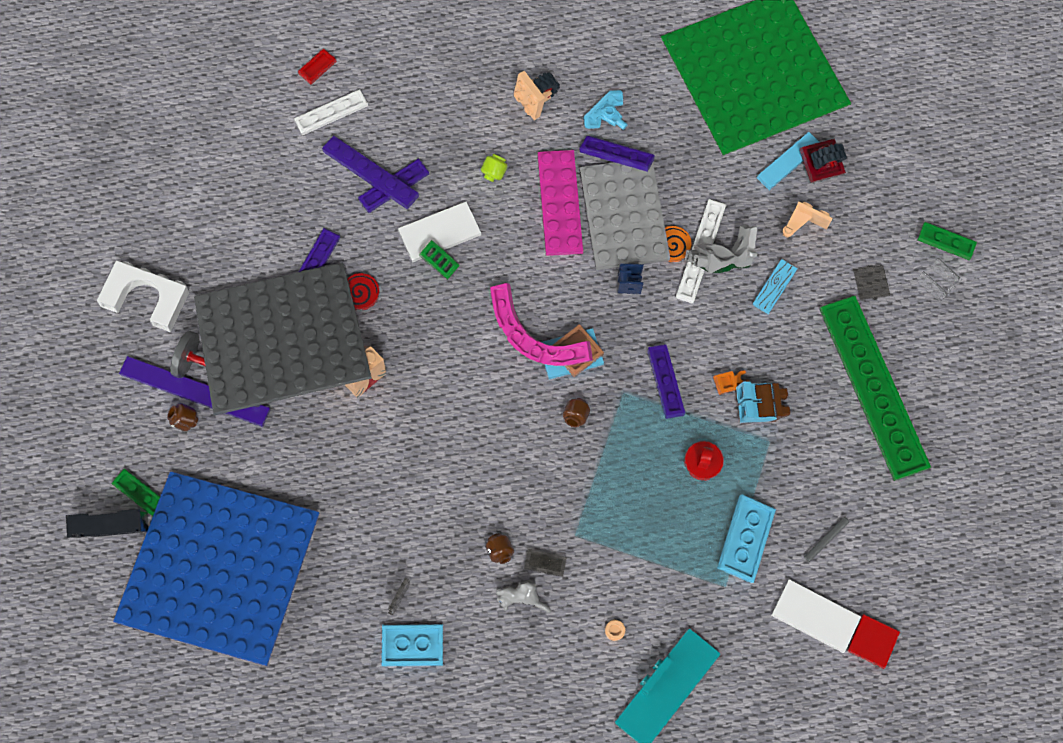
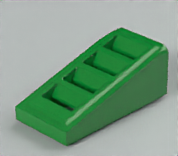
[419,240,460,280]

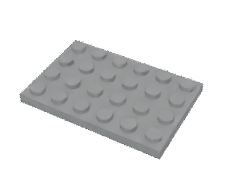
[580,163,670,270]

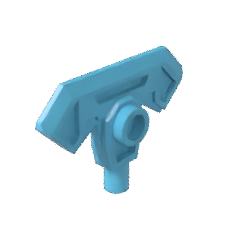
[584,90,628,130]

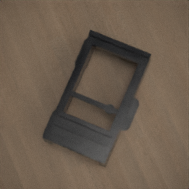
[66,509,148,538]

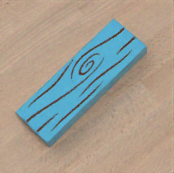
[752,259,798,314]

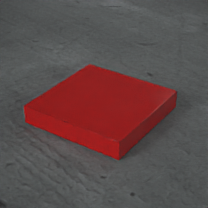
[847,614,900,669]

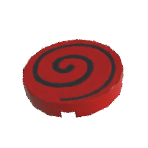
[347,273,380,310]

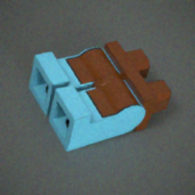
[736,381,790,423]

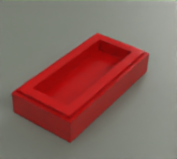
[298,48,337,85]

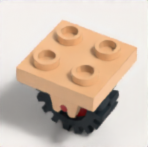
[514,71,560,120]

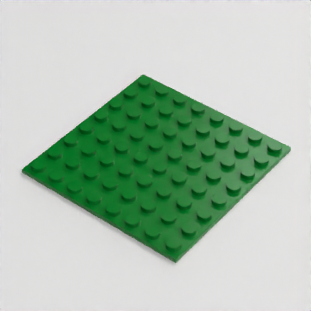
[661,0,851,156]

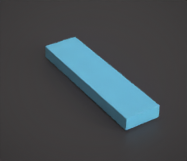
[757,132,819,191]

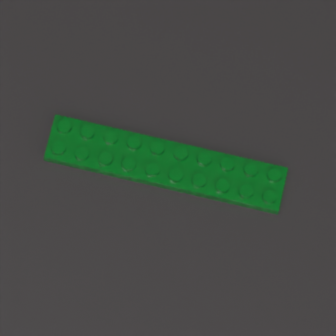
[819,296,931,481]

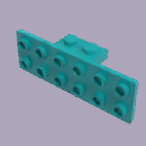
[615,629,720,743]

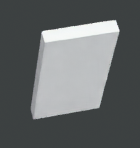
[398,202,481,262]
[771,580,861,653]

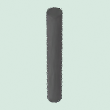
[804,517,849,562]

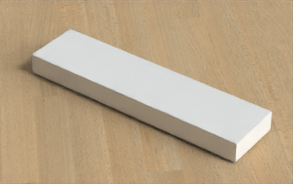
[294,89,368,136]

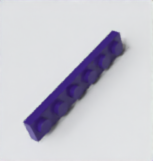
[322,136,419,210]

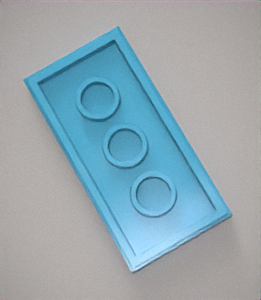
[717,494,776,583]

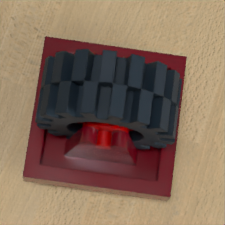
[800,138,847,183]

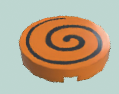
[665,226,692,262]

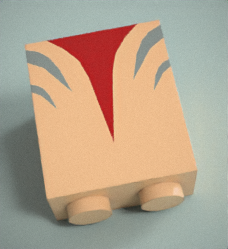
[345,346,386,398]

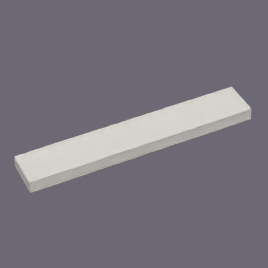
[676,199,726,304]

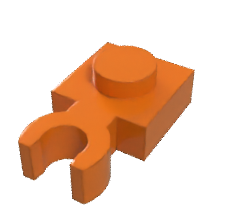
[713,370,749,395]

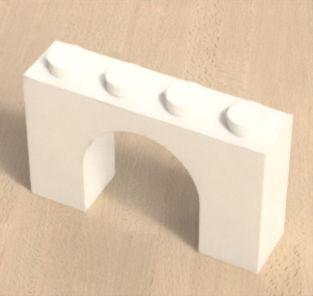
[97,261,189,332]

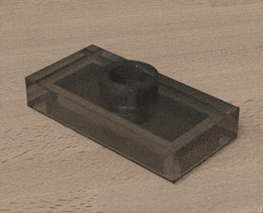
[524,549,567,578]

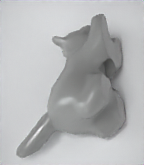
[496,580,551,613]

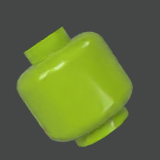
[481,154,508,182]

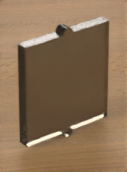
[853,265,890,300]
[388,578,410,616]

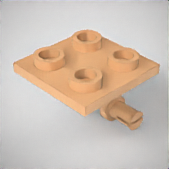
[782,202,833,238]

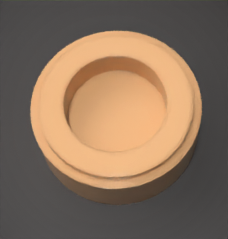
[605,620,625,641]

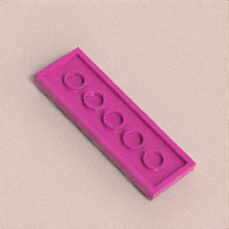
[537,150,583,256]

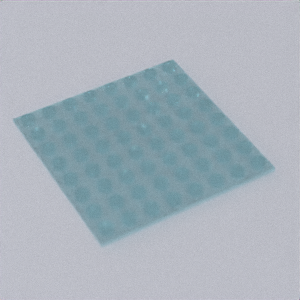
[575,393,770,588]

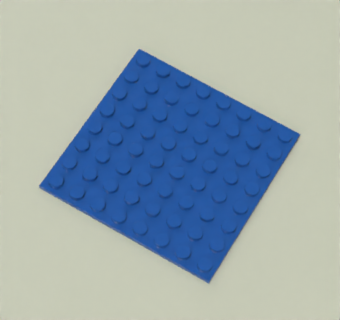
[113,472,320,666]

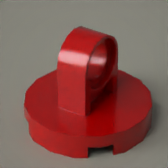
[684,441,724,481]

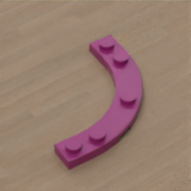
[490,283,593,366]

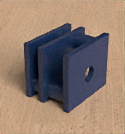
[617,264,644,294]

